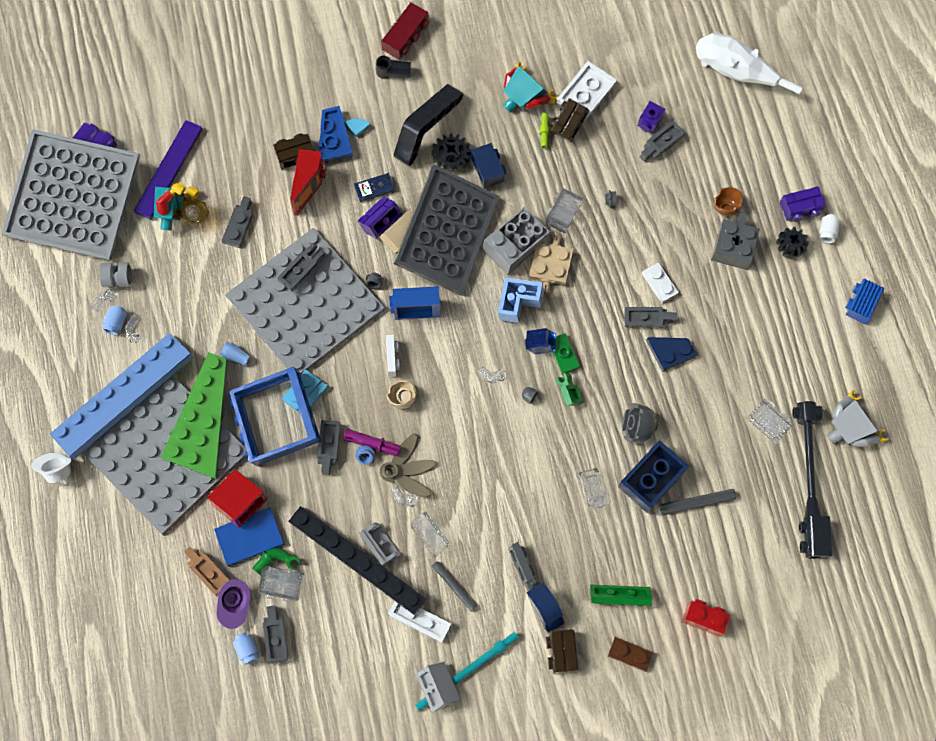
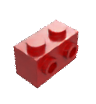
[682,599,730,637]

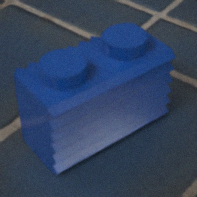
[845,279,885,324]

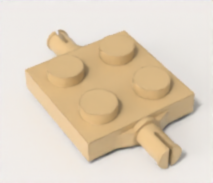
[529,234,573,295]

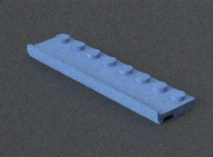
[50,333,194,460]

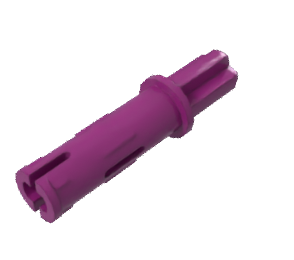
[343,428,401,456]

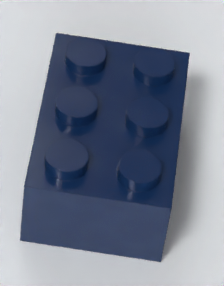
[618,440,689,513]

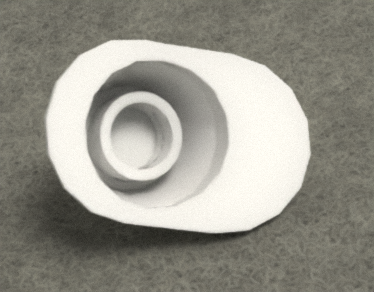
[32,453,72,484]

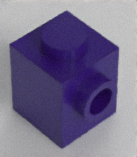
[637,101,666,134]

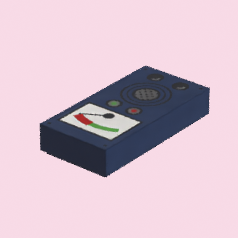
[354,173,395,202]

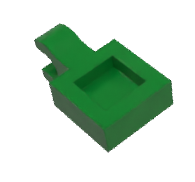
[556,373,584,406]

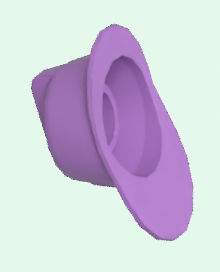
[216,579,250,629]

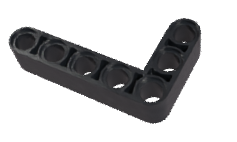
[393,84,464,167]

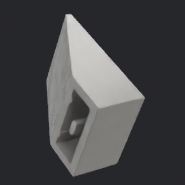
[482,207,550,274]

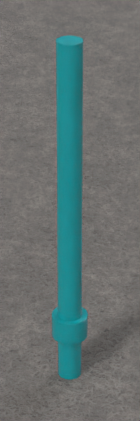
[415,632,519,712]

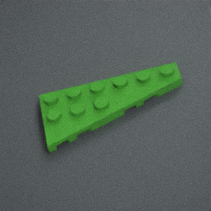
[161,352,227,479]

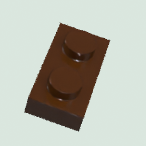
[607,637,653,672]

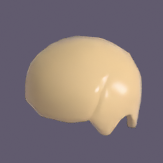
[386,380,417,409]

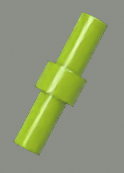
[539,113,550,149]

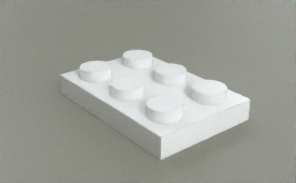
[556,61,617,121]

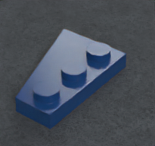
[319,106,353,163]

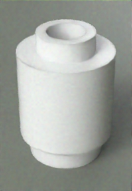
[819,214,841,243]

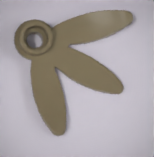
[380,433,437,497]

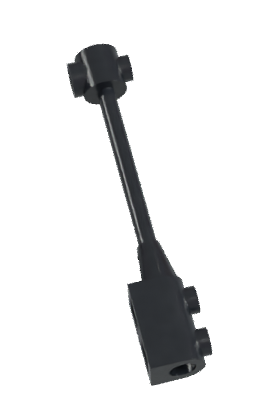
[792,401,832,559]

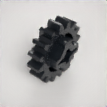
[431,133,471,173]

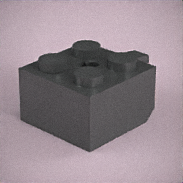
[711,212,760,270]

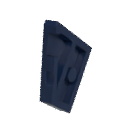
[646,337,697,372]

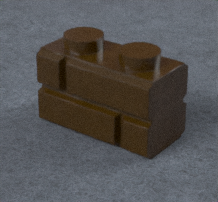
[550,98,589,142]
[273,133,314,170]
[545,629,578,674]

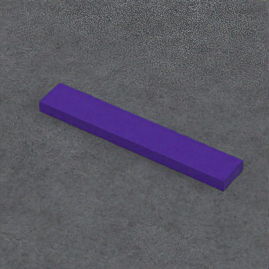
[133,120,203,220]

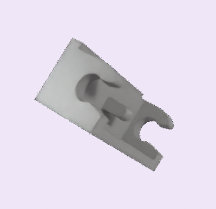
[359,522,401,567]
[416,662,460,712]

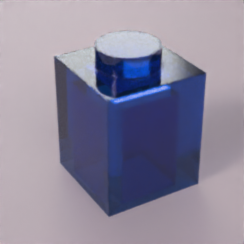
[525,328,556,355]

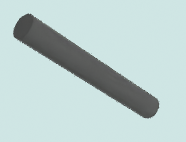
[432,561,477,611]

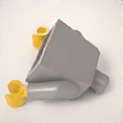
[827,390,889,447]

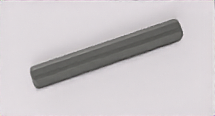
[659,489,736,515]

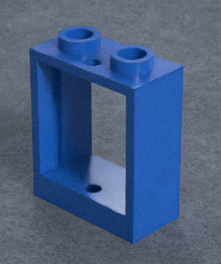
[389,286,440,320]

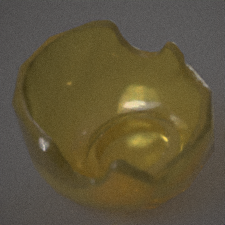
[179,198,209,226]

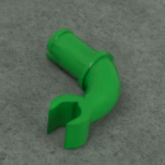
[252,548,301,576]

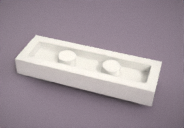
[388,601,451,643]

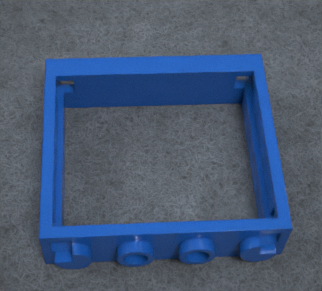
[229,366,322,466]

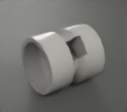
[100,262,132,287]

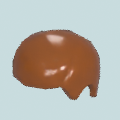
[714,187,743,216]

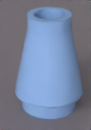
[220,342,250,366]

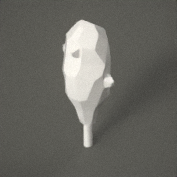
[696,32,802,94]

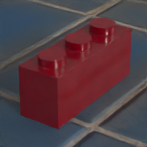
[381,2,430,60]

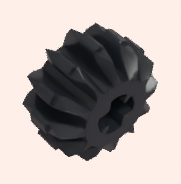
[776,227,809,259]

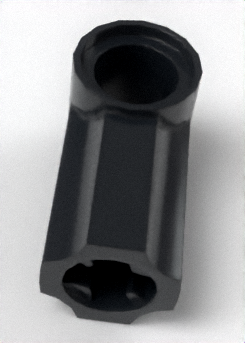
[375,55,411,79]

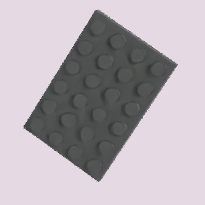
[393,164,499,295]

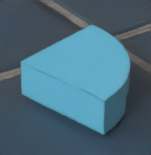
[344,118,370,137]

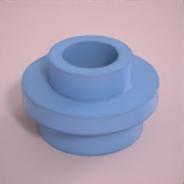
[355,446,375,465]

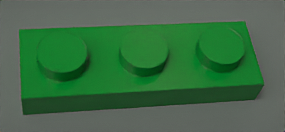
[590,584,652,606]

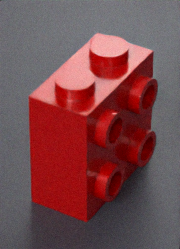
[207,469,267,528]

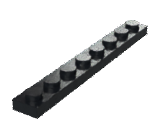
[288,506,427,616]

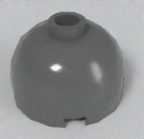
[622,403,658,442]

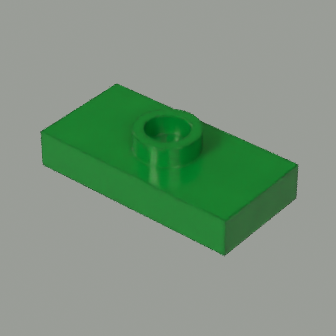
[547,333,580,375]

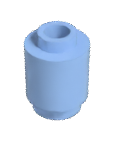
[102,305,127,335]
[233,632,259,665]

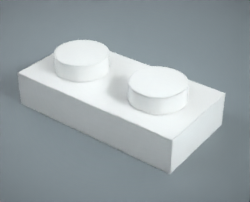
[642,262,679,304]
[386,335,400,377]

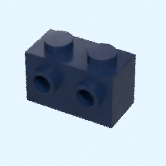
[471,143,507,189]

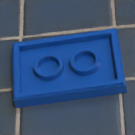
[214,507,284,567]

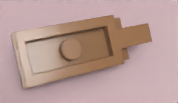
[184,547,230,597]

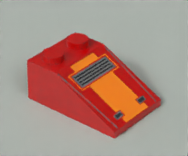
[290,149,327,216]

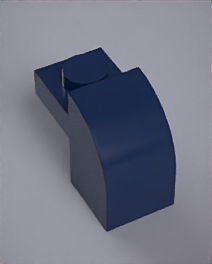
[526,583,565,633]

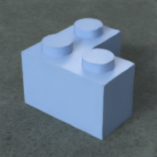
[498,278,544,323]

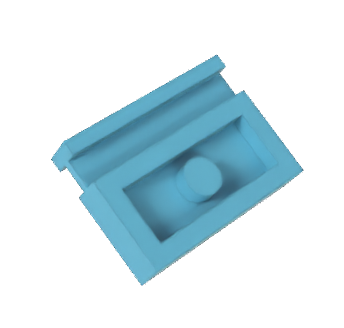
[282,369,328,413]

